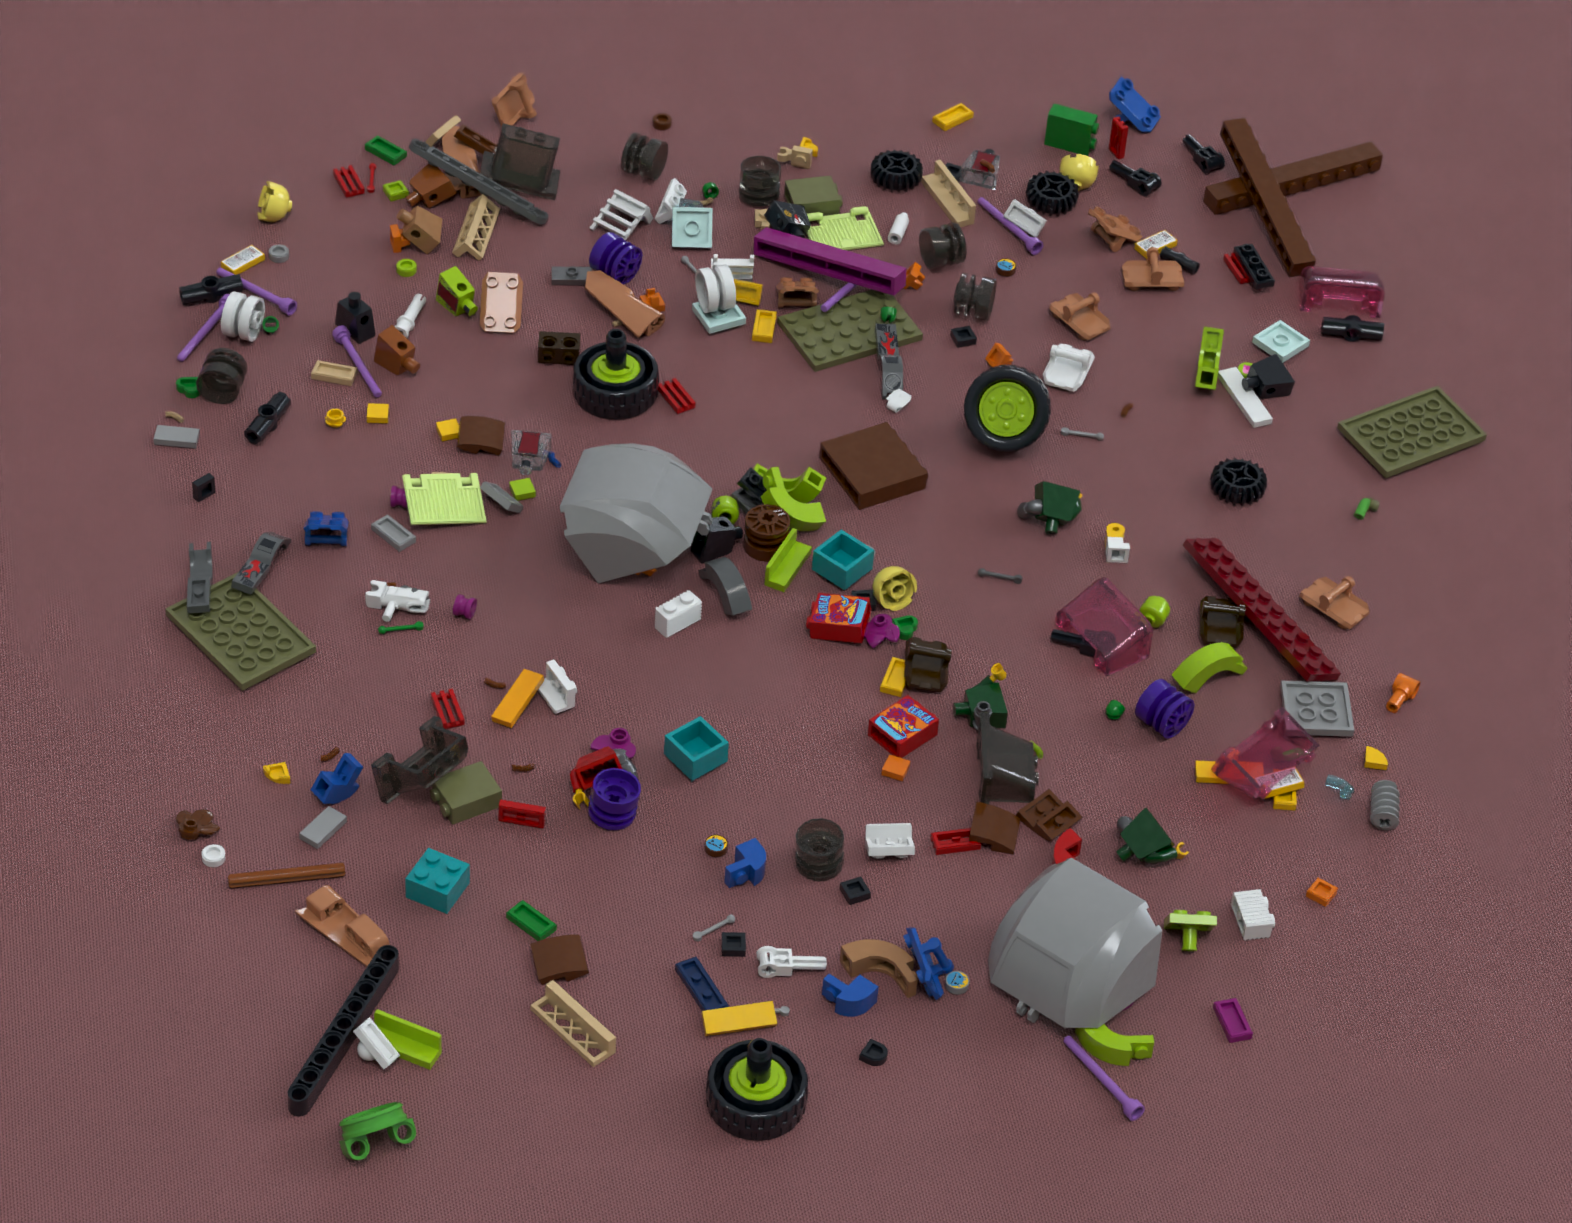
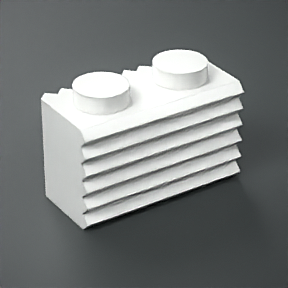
[655,590,702,638]
[1231,889,1275,941]

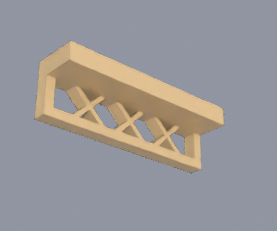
[921,160,976,228]
[452,194,500,261]
[530,980,616,1067]

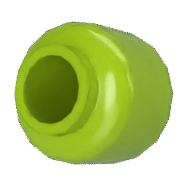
[711,495,739,525]
[1138,596,1170,628]

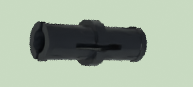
[1160,246,1200,274]

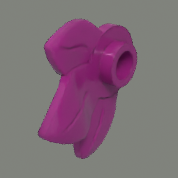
[864,614,900,648]
[591,728,636,759]

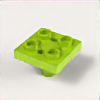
[1164,910,1217,951]

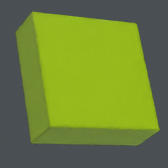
[383,180,409,202]
[509,478,536,501]

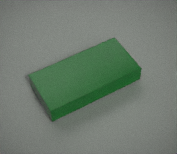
[364,135,407,166]
[506,900,557,941]

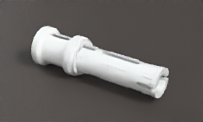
[395,294,426,338]

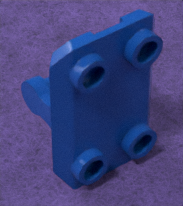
[1109,76,1161,133]
[303,511,349,546]
[903,927,954,1000]

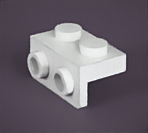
[655,178,687,224]
[538,659,577,713]
[865,823,915,858]

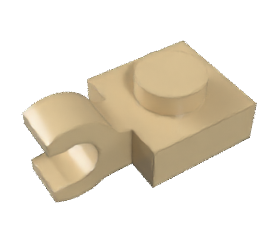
[777,145,813,169]
[755,209,773,231]

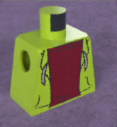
[436,266,478,316]

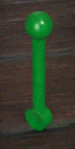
[378,621,424,634]

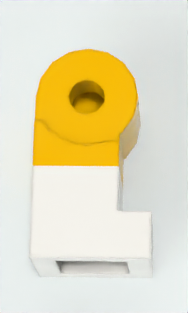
[1105,523,1130,563]

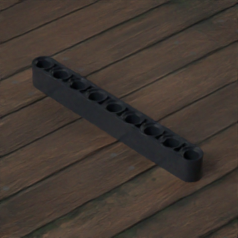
[287,945,399,1117]

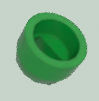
[702,182,719,199]
[880,307,897,323]
[262,316,279,333]
[1106,700,1125,720]

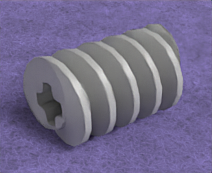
[1370,780,1400,830]

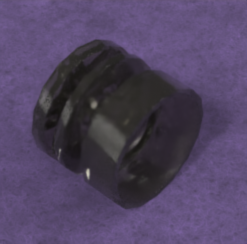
[621,132,668,181]
[739,156,781,206]
[919,222,967,270]
[954,273,997,321]
[196,348,248,404]
[795,818,844,881]

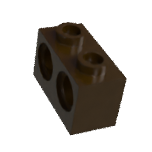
[538,331,581,365]

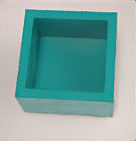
[812,529,874,590]
[664,716,729,781]
[405,848,470,914]

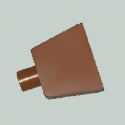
[405,163,457,208]
[374,325,420,375]

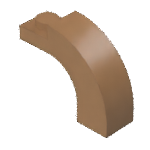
[840,939,919,998]

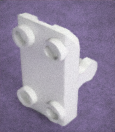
[1043,344,1095,392]

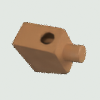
[396,206,442,255]

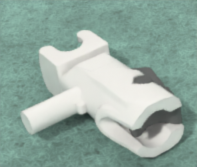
[365,580,430,622]

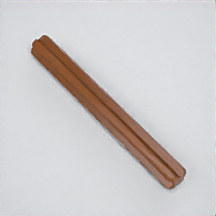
[228,862,345,888]

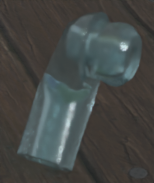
[1325,774,1354,800]

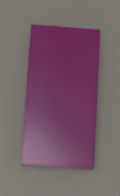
[1213,998,1253,1043]

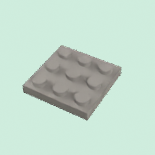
[1280,680,1354,737]

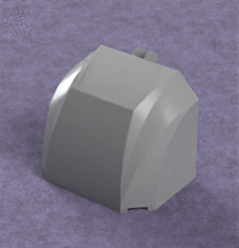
[560,443,713,583]
[988,858,1162,1028]

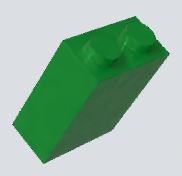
[1044,103,1099,156]

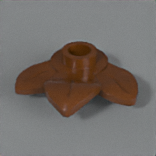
[176,809,220,840]

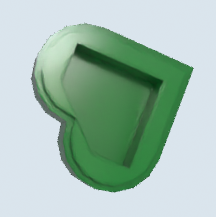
[176,377,200,398]
[892,615,918,640]

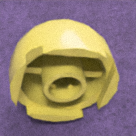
[1059,154,1099,190]
[257,181,292,222]
[872,566,917,611]

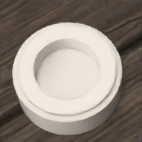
[202,844,226,867]

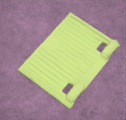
[806,206,884,250]
[402,473,487,525]

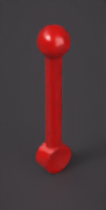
[367,163,377,193]

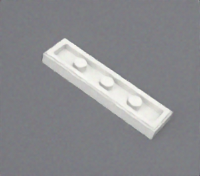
[1218,367,1273,428]

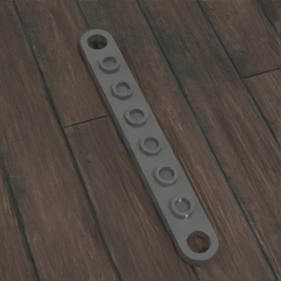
[409,138,549,224]

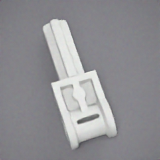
[756,946,827,978]

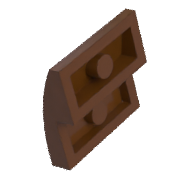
[457,416,505,456]
[1016,789,1083,842]
[969,802,1020,855]
[530,935,589,985]

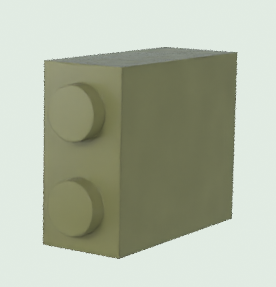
[784,175,843,216]
[430,761,502,825]

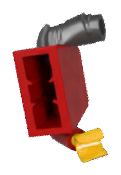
[570,746,638,809]

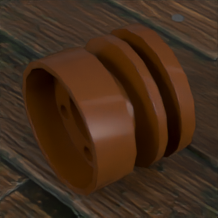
[743,504,790,562]

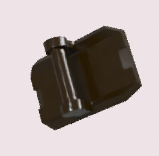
[1200,596,1245,648]
[904,637,952,692]

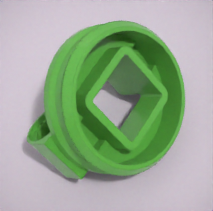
[339,1102,416,1160]

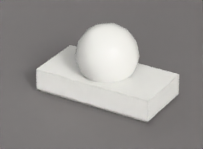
[1003,199,1047,237]
[353,1017,400,1069]

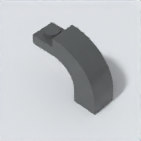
[698,557,752,615]

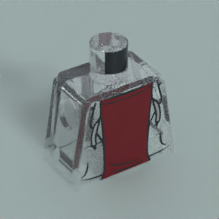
[960,149,1000,190]
[511,430,552,475]

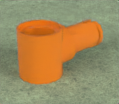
[1386,673,1421,713]

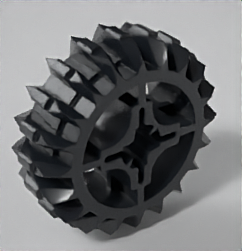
[870,149,923,192]
[1026,170,1079,216]
[1210,457,1267,506]

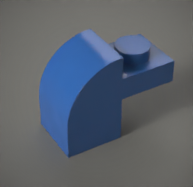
[310,753,363,804]
[724,838,766,888]
[822,974,879,1017]

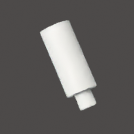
[888,212,909,245]

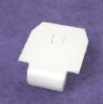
[886,389,912,413]

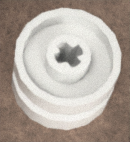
[695,264,736,313]
[221,291,265,342]

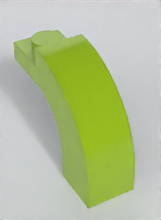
[1195,326,1224,390]
[753,463,826,503]
[761,467,826,531]
[1172,642,1248,693]
[1075,1024,1154,1066]

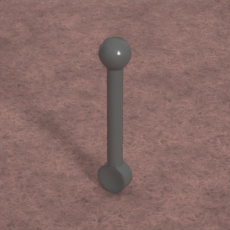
[978,568,1023,584]

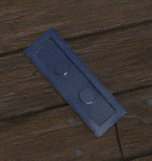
[675,957,729,1011]

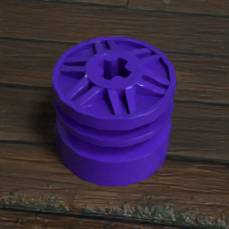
[589,232,643,285]
[1135,679,1195,739]
[588,768,641,830]

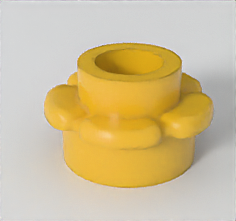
[325,409,346,428]

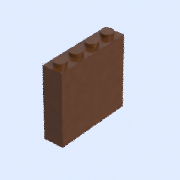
[819,422,928,510]

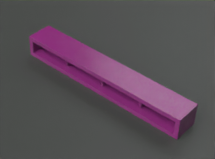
[754,227,906,295]

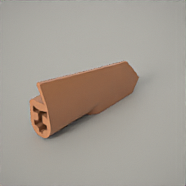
[442,126,482,198]
[585,270,665,338]
[295,885,390,967]

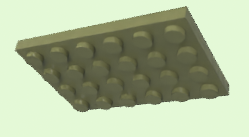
[777,289,923,372]
[1337,386,1487,478]
[165,572,316,691]

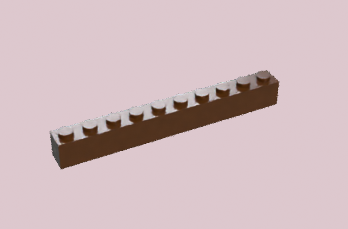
[1220,118,1316,277]
[1203,141,1383,215]

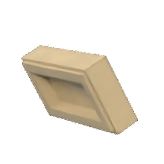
[425,115,461,147]
[311,360,357,386]

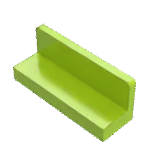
[764,528,812,592]
[374,1009,442,1070]

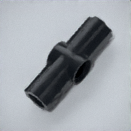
[179,274,243,304]
[1321,315,1384,342]
[244,391,291,444]

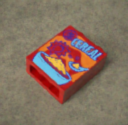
[806,593,871,643]
[868,695,939,758]

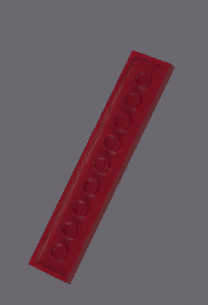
[1182,538,1341,682]

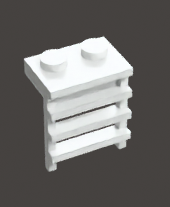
[590,189,654,241]
[711,254,754,282]

